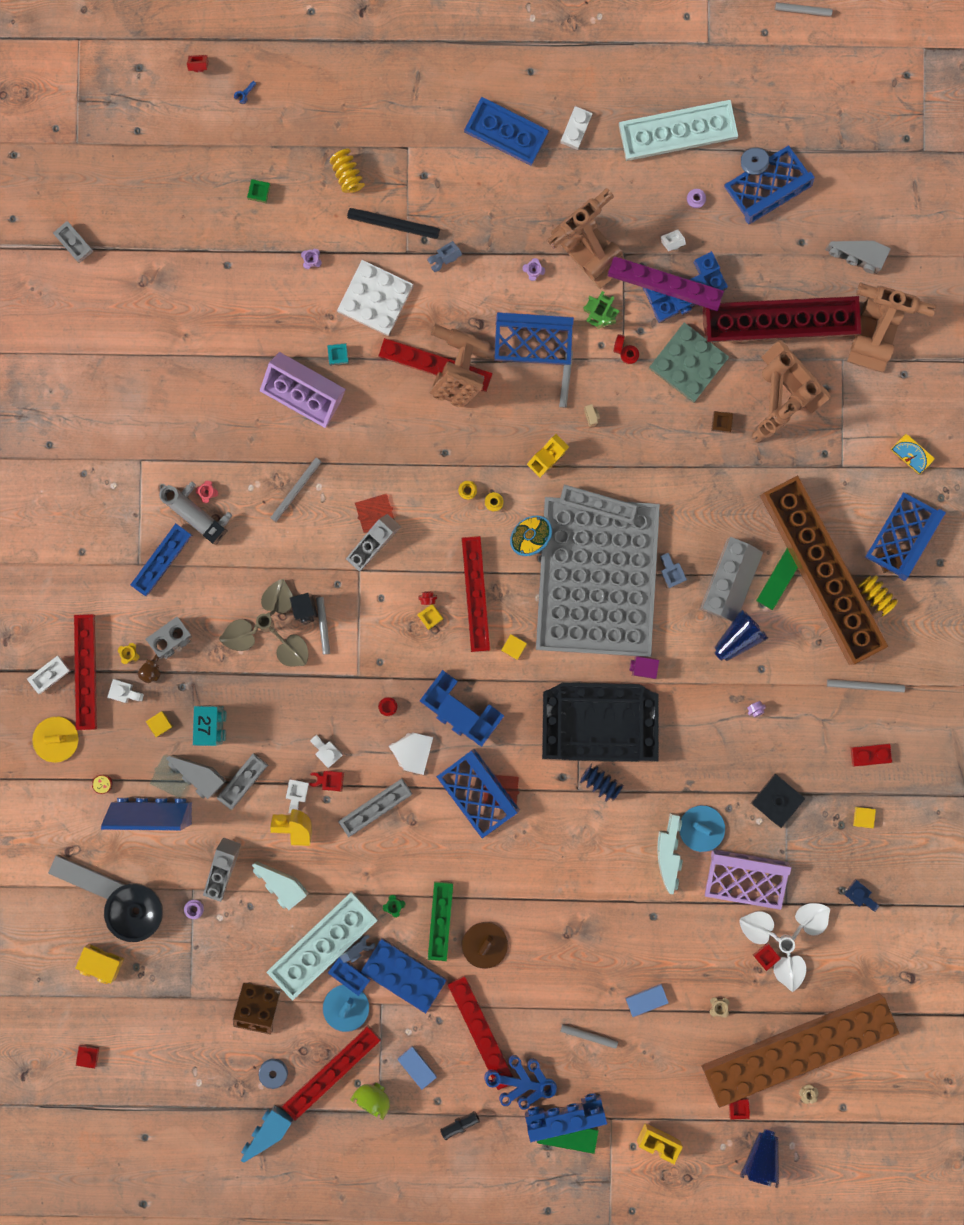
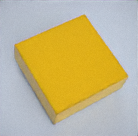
[417,605,443,630]
[501,634,527,660]
[145,711,173,737]
[853,807,876,829]

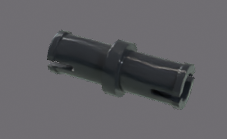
[440,1111,480,1140]

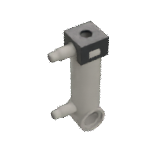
[159,482,232,545]

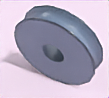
[741,147,769,175]
[258,1058,288,1089]

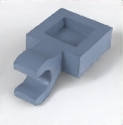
[427,241,462,272]
[660,553,687,588]
[339,935,375,963]

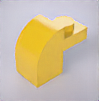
[527,434,569,478]
[270,809,312,846]

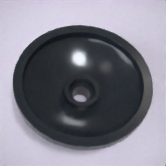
[104,883,163,942]

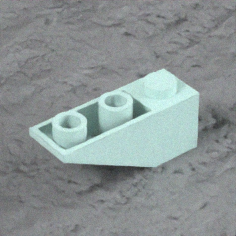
[252,861,309,910]

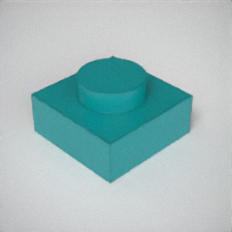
[327,343,349,366]

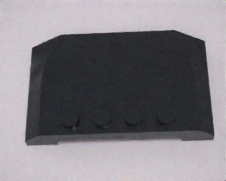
[542,683,659,763]

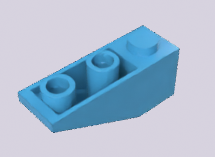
[241,1105,293,1163]

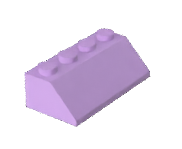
[260,352,346,428]

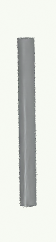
[270,458,322,522]
[827,679,905,693]

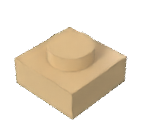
[584,404,600,427]

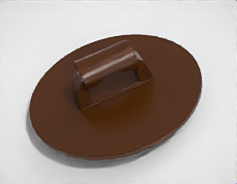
[462,922,508,969]

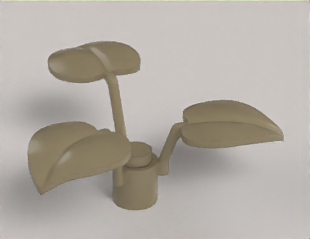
[219,579,309,667]

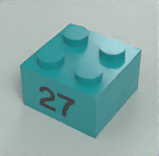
[193,705,227,746]

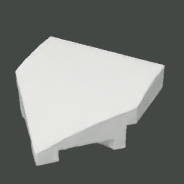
[389,733,433,775]

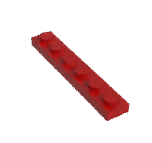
[378,338,493,392]
[462,536,490,652]
[74,614,97,730]
[448,975,513,1090]
[282,1025,381,1121]

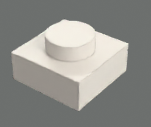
[660,230,686,251]

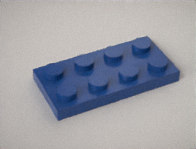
[464,97,549,166]
[361,938,447,1014]

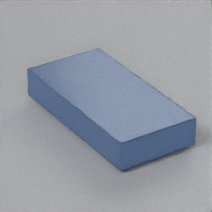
[625,984,668,1017]
[397,1046,437,1090]

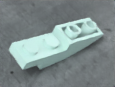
[657,813,683,894]

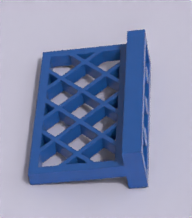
[724,145,815,225]
[494,312,574,365]
[865,492,946,581]
[436,748,520,838]

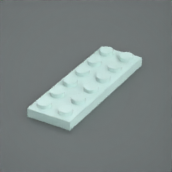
[619,100,738,161]
[266,891,378,1001]

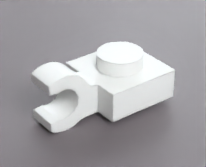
[107,679,144,703]
[310,735,343,768]
[286,779,309,813]

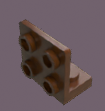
[233,983,280,1035]

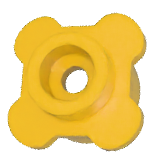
[118,643,140,664]

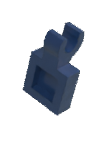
[844,879,880,912]

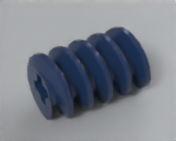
[580,762,624,802]

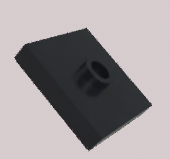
[751,774,805,828]

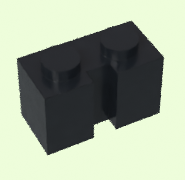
[290,593,318,624]

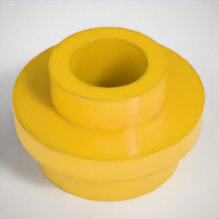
[458,481,477,500]
[485,492,504,512]

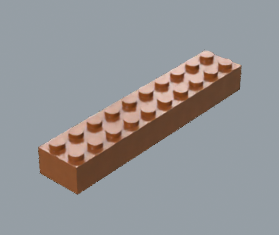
[760,475,888,665]
[701,993,900,1108]

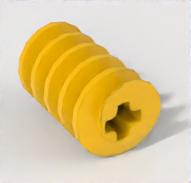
[330,148,365,193]
[857,575,898,617]

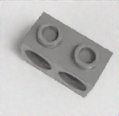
[146,617,192,659]

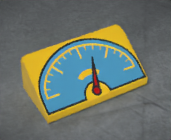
[890,434,935,475]

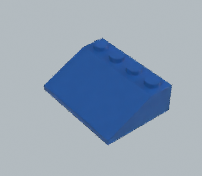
[101,797,192,831]

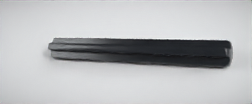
[347,208,440,239]

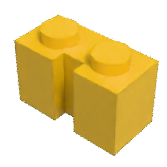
[75,944,124,984]
[637,1123,683,1165]

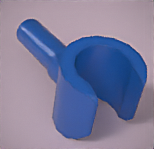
[234,81,256,104]

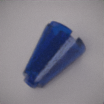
[714,609,768,661]
[740,1129,779,1188]

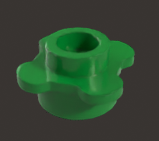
[383,895,406,918]

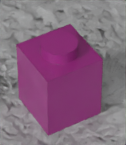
[629,656,659,679]

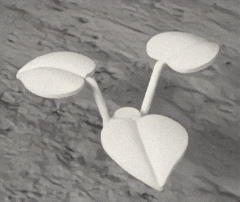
[740,903,830,992]

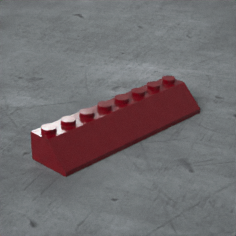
[702,296,861,342]

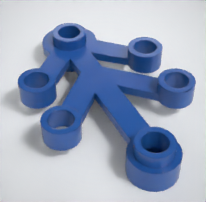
[484,1055,557,1110]

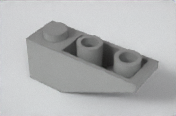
[825,241,891,274]
[346,514,401,572]
[166,755,227,799]
[203,838,241,902]

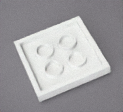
[337,260,413,336]

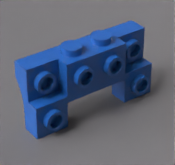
[643,251,728,323]
[420,670,504,747]
[525,1093,607,1143]

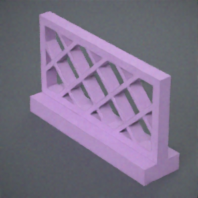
[705,849,791,910]

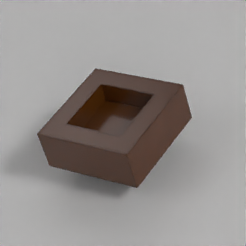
[711,411,733,433]
[877,548,902,573]

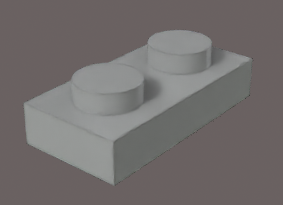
[53,221,93,263]

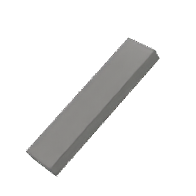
[559,484,638,524]
[338,778,413,837]
[48,855,126,899]

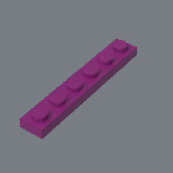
[608,256,724,311]

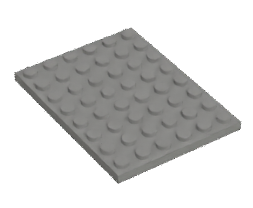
[536,497,660,657]

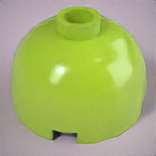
[350,1082,390,1120]

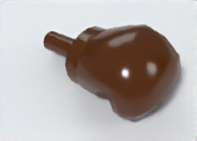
[137,654,161,683]

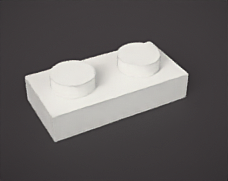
[560,106,592,150]
[27,656,71,694]

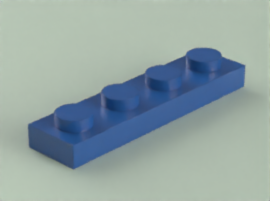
[130,523,192,597]

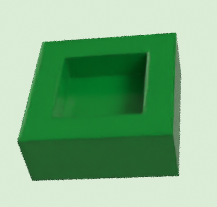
[247,179,271,204]

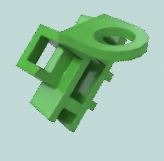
[583,291,620,329]

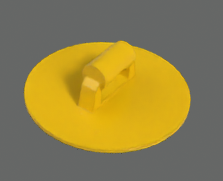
[32,717,79,763]

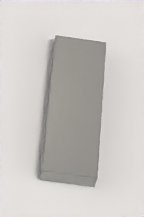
[217,753,268,810]

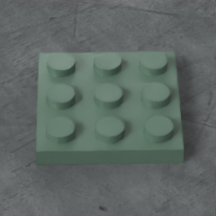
[649,323,729,403]

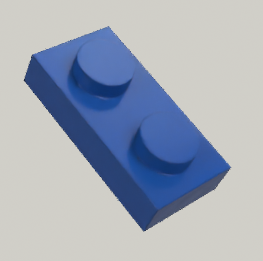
[328,957,371,996]

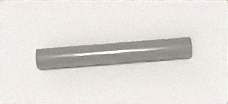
[775,2,832,17]
[559,351,573,408]
[316,597,330,655]
[560,1024,618,1049]

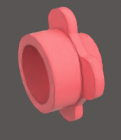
[195,481,218,503]

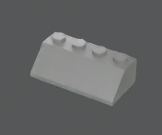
[700,537,763,623]

